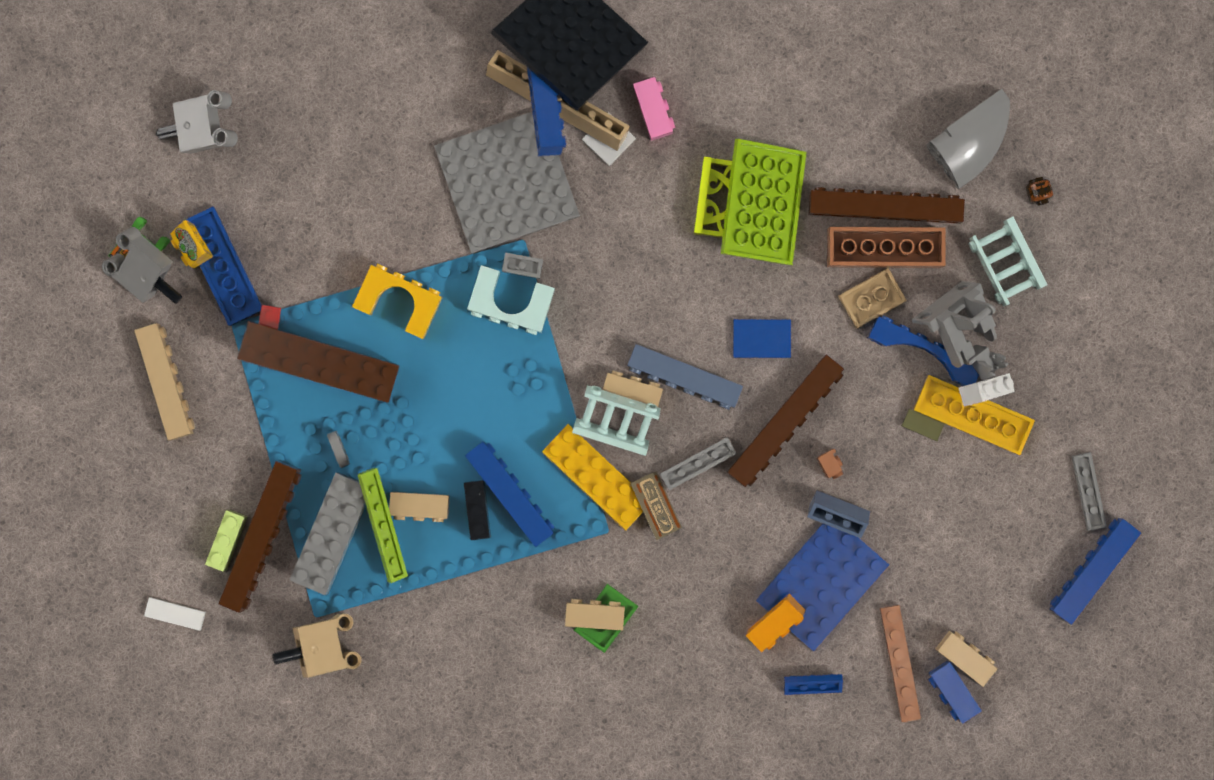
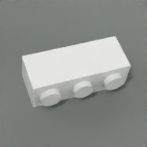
[959,373,1015,406]

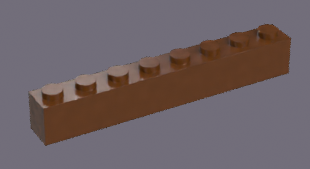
[808,187,965,224]
[727,354,844,487]
[218,460,302,613]

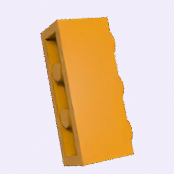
[746,594,805,652]

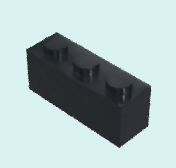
[464,480,491,540]

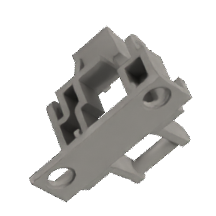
[912,281,1008,380]

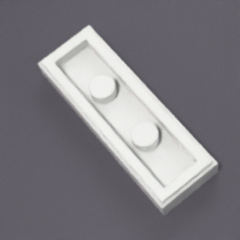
[144,597,206,631]

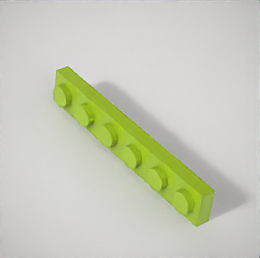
[357,468,408,583]

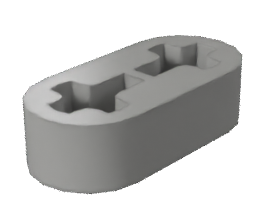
[327,431,350,468]

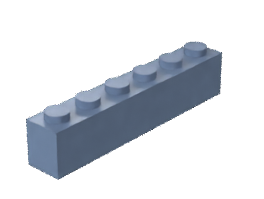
[627,344,743,410]

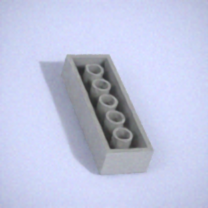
[290,473,366,595]

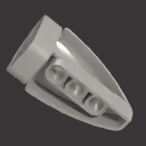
[926,89,1010,189]

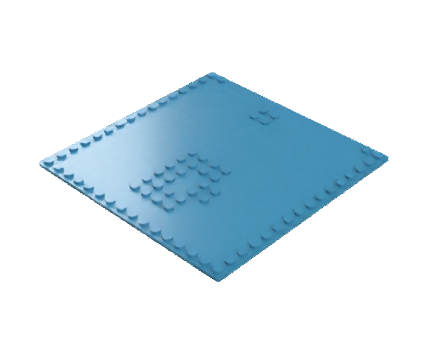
[232,240,609,617]

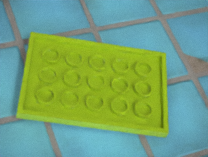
[720,139,807,266]

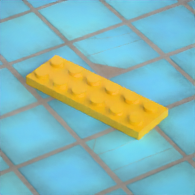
[913,375,1035,455]
[541,424,643,531]

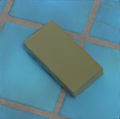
[901,409,944,441]

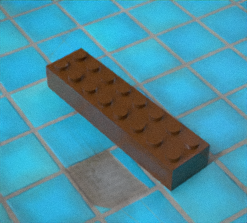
[237,321,399,403]

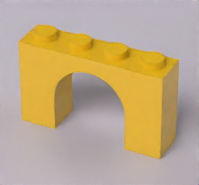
[352,263,443,339]

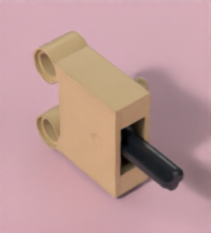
[272,614,361,678]

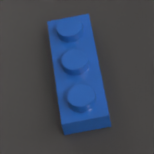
[784,674,843,695]

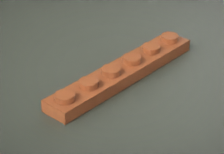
[880,605,921,723]

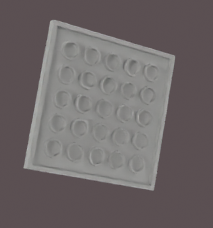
[434,112,580,254]

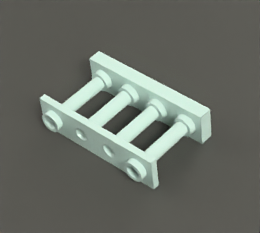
[968,217,1048,307]
[572,385,661,456]

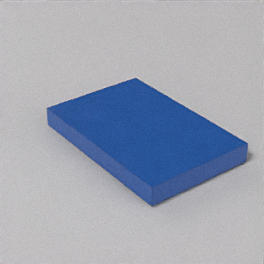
[733,319,791,358]

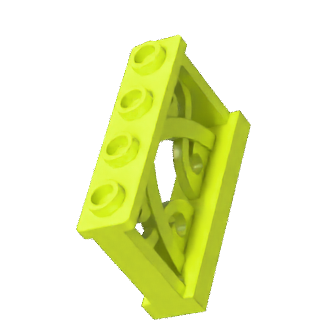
[694,157,732,238]

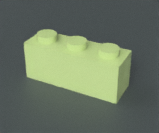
[205,510,248,571]

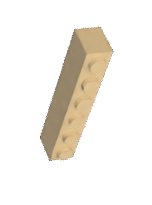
[134,323,195,441]

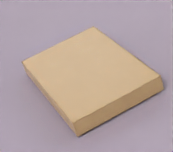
[838,268,907,329]

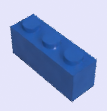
[928,661,982,724]

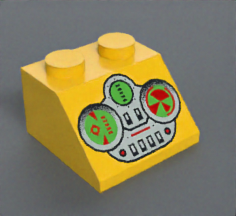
[170,220,213,268]

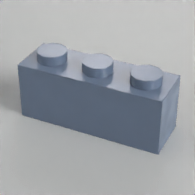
[807,490,870,538]

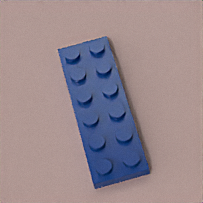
[179,206,262,326]

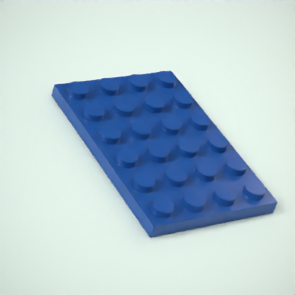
[756,523,889,651]

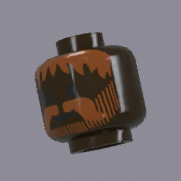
[1026,177,1053,206]

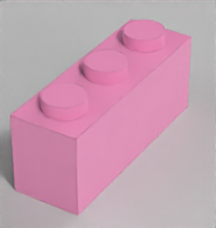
[633,77,675,141]

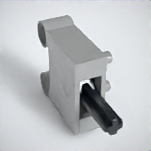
[156,90,238,154]
[102,227,182,304]

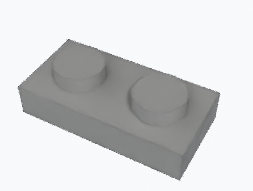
[502,253,543,279]

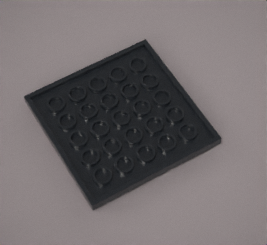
[491,0,648,111]

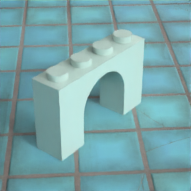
[467,265,555,335]

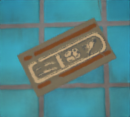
[630,471,682,540]

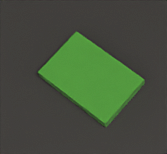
[573,584,638,653]

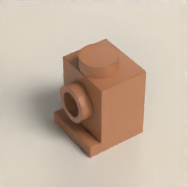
[816,449,843,480]

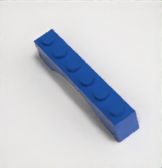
[867,316,979,386]

